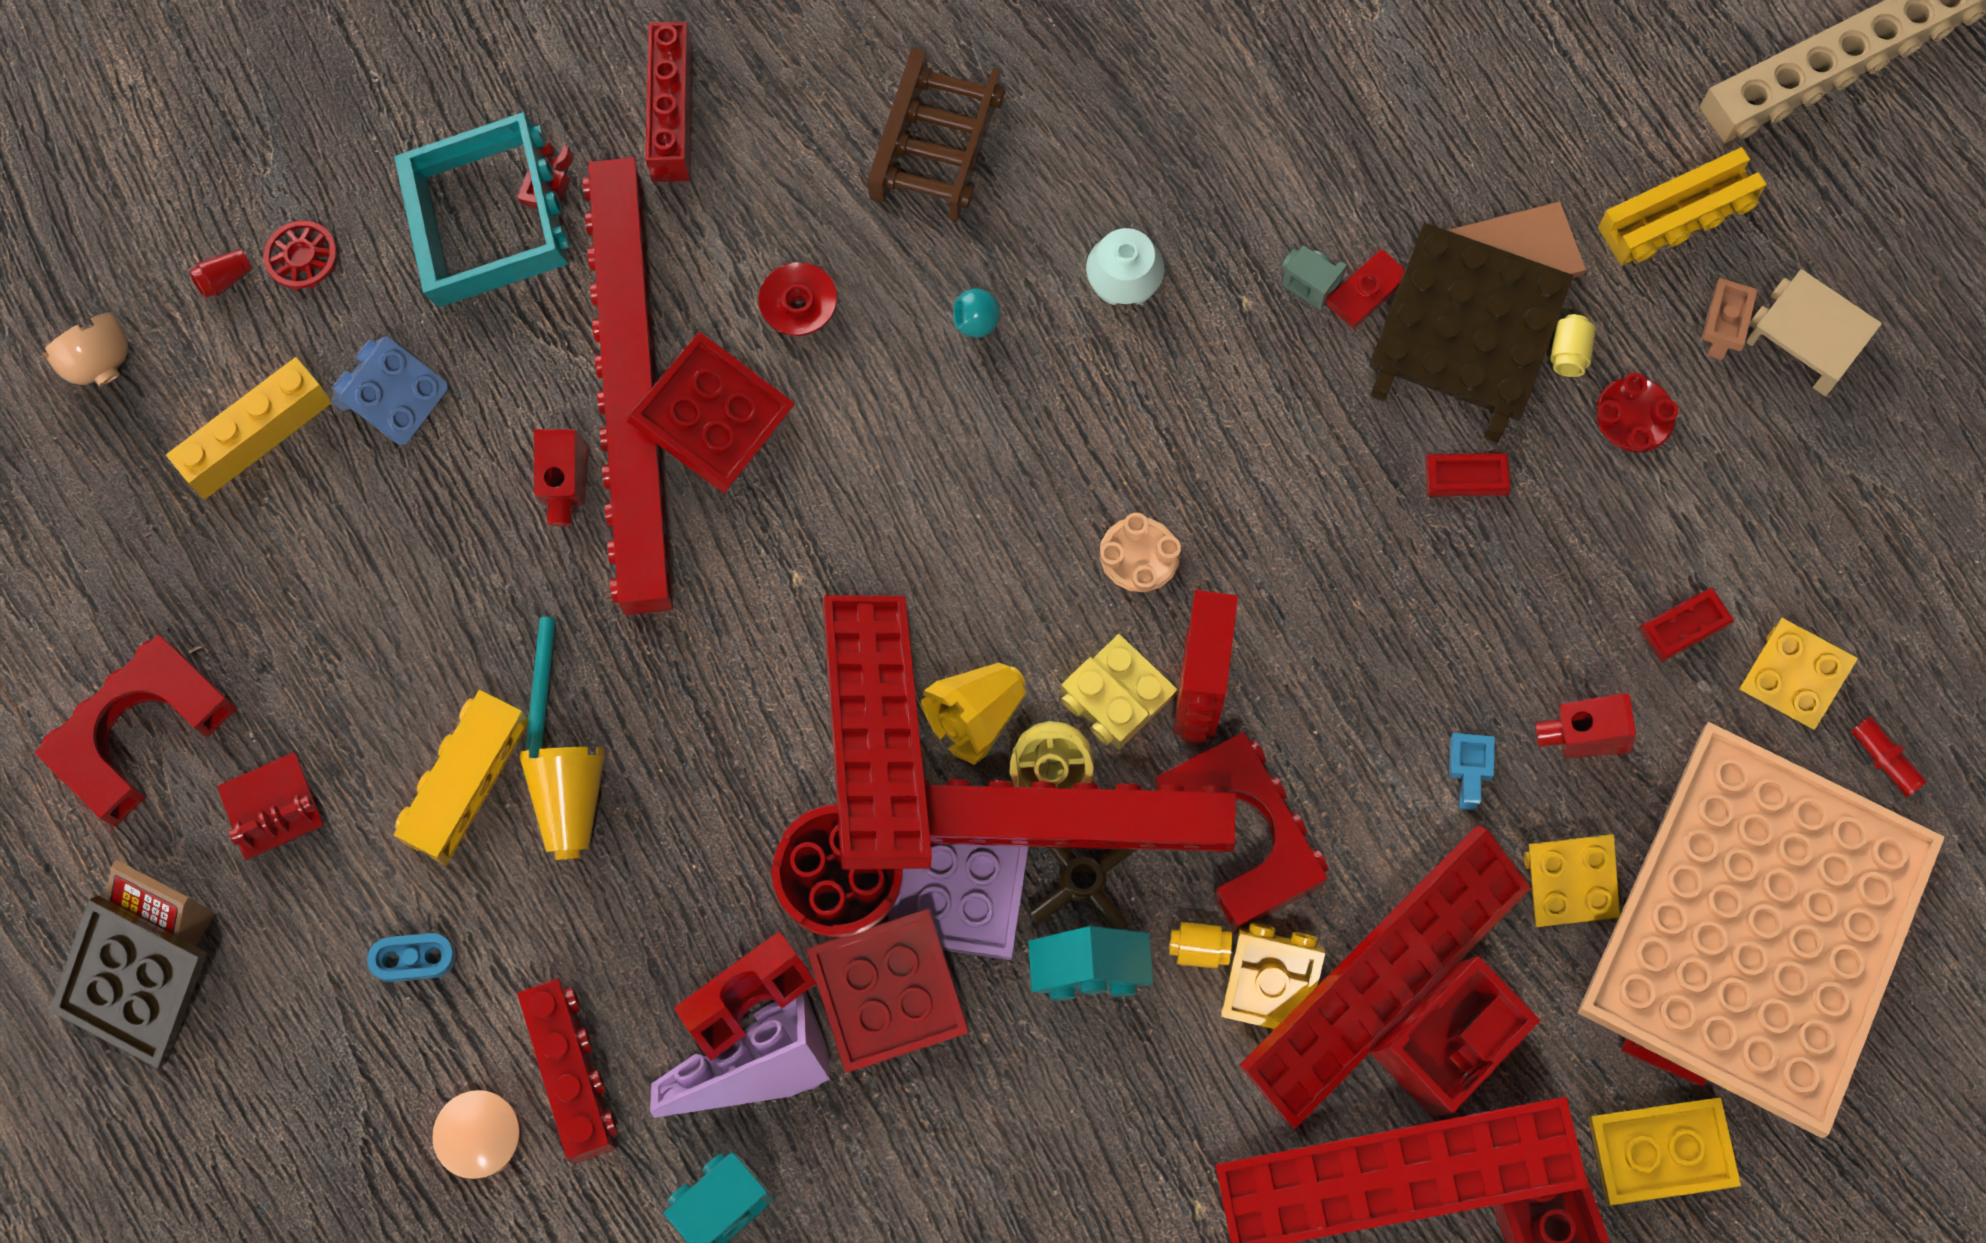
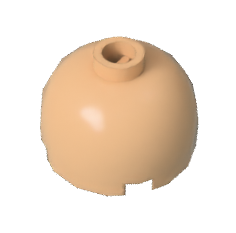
[43,312,128,387]

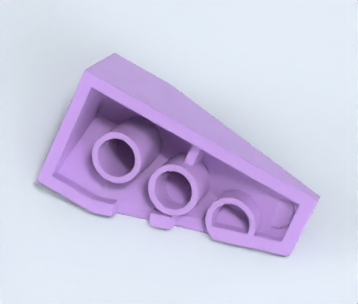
[650,992,830,1118]

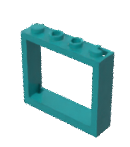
[394,112,570,307]

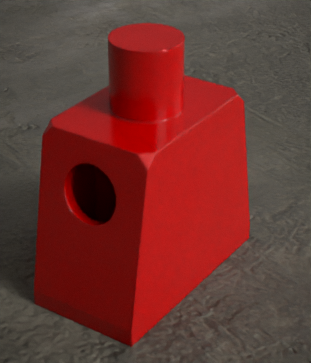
[534,429,589,527]
[1535,693,1636,758]

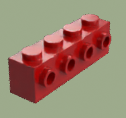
[517,978,619,1164]

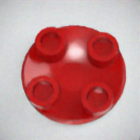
[1596,373,1679,453]

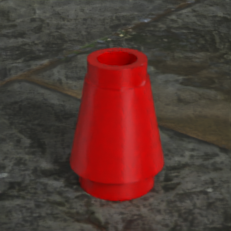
[188,249,252,299]

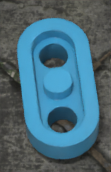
[367,933,456,982]

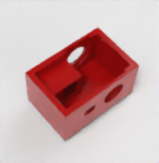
[1371,956,1541,1117]

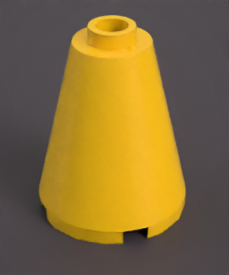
[520,747,605,860]

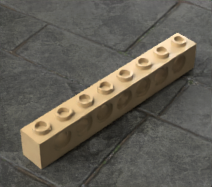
[1699,0,1986,144]

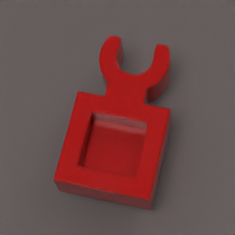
[517,142,573,209]

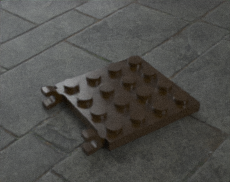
[1369,223,1574,443]

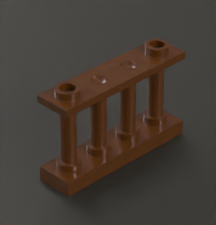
[867,48,1006,221]

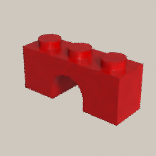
[674,932,817,1061]

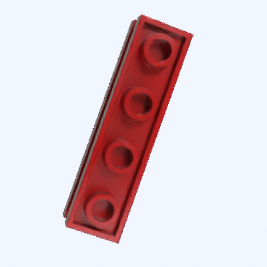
[645,22,693,182]

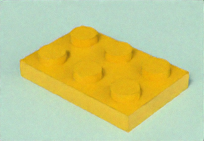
[1588,1097,1741,1206]

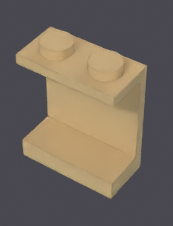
[1746,269,1882,397]

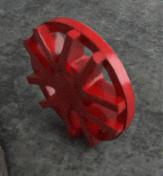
[263,220,339,291]

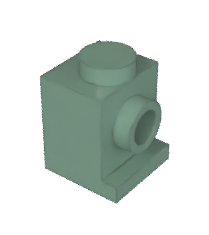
[1281,245,1347,310]

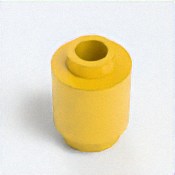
[1169,922,1232,969]

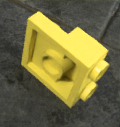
[1061,634,1178,750]

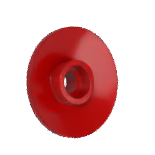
[758,262,837,336]

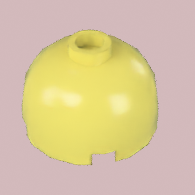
[1009,721,1094,789]

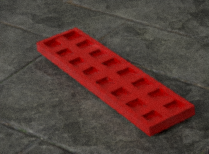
[823,595,932,869]
[1239,825,1531,1129]
[1215,1096,1589,1243]

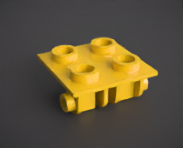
[1739,618,1858,730]
[1524,834,1620,927]

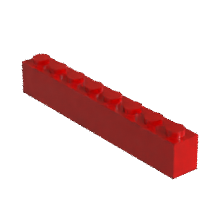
[924,779,1236,852]

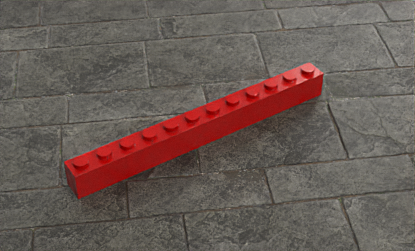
[583,157,673,615]

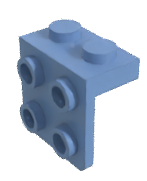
[330,336,448,445]

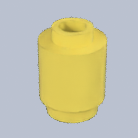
[1550,314,1596,377]

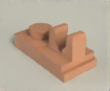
[1701,277,1758,360]

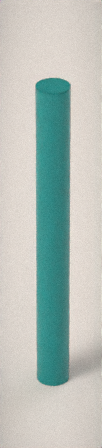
[522,617,556,778]

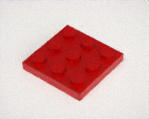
[627,331,795,494]
[806,908,970,1073]

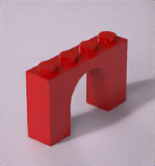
[1173,590,1238,743]
[34,634,237,827]
[1153,732,1329,933]

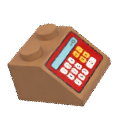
[106,859,216,946]

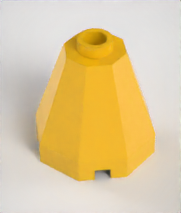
[920,663,1026,765]

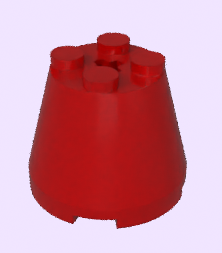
[771,804,903,937]

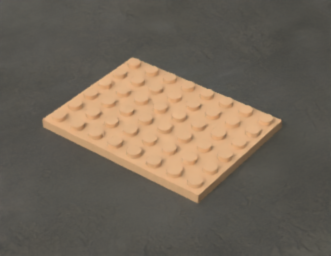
[1577,722,1945,1139]

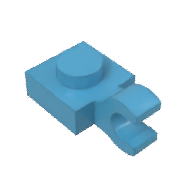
[1449,733,1495,811]

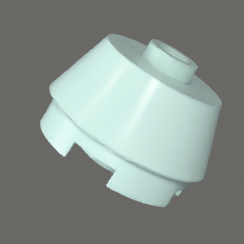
[1086,228,1164,305]

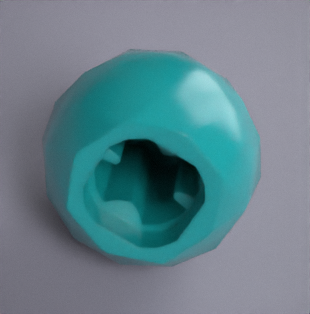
[953,288,1001,338]

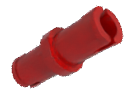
[1850,716,1927,798]

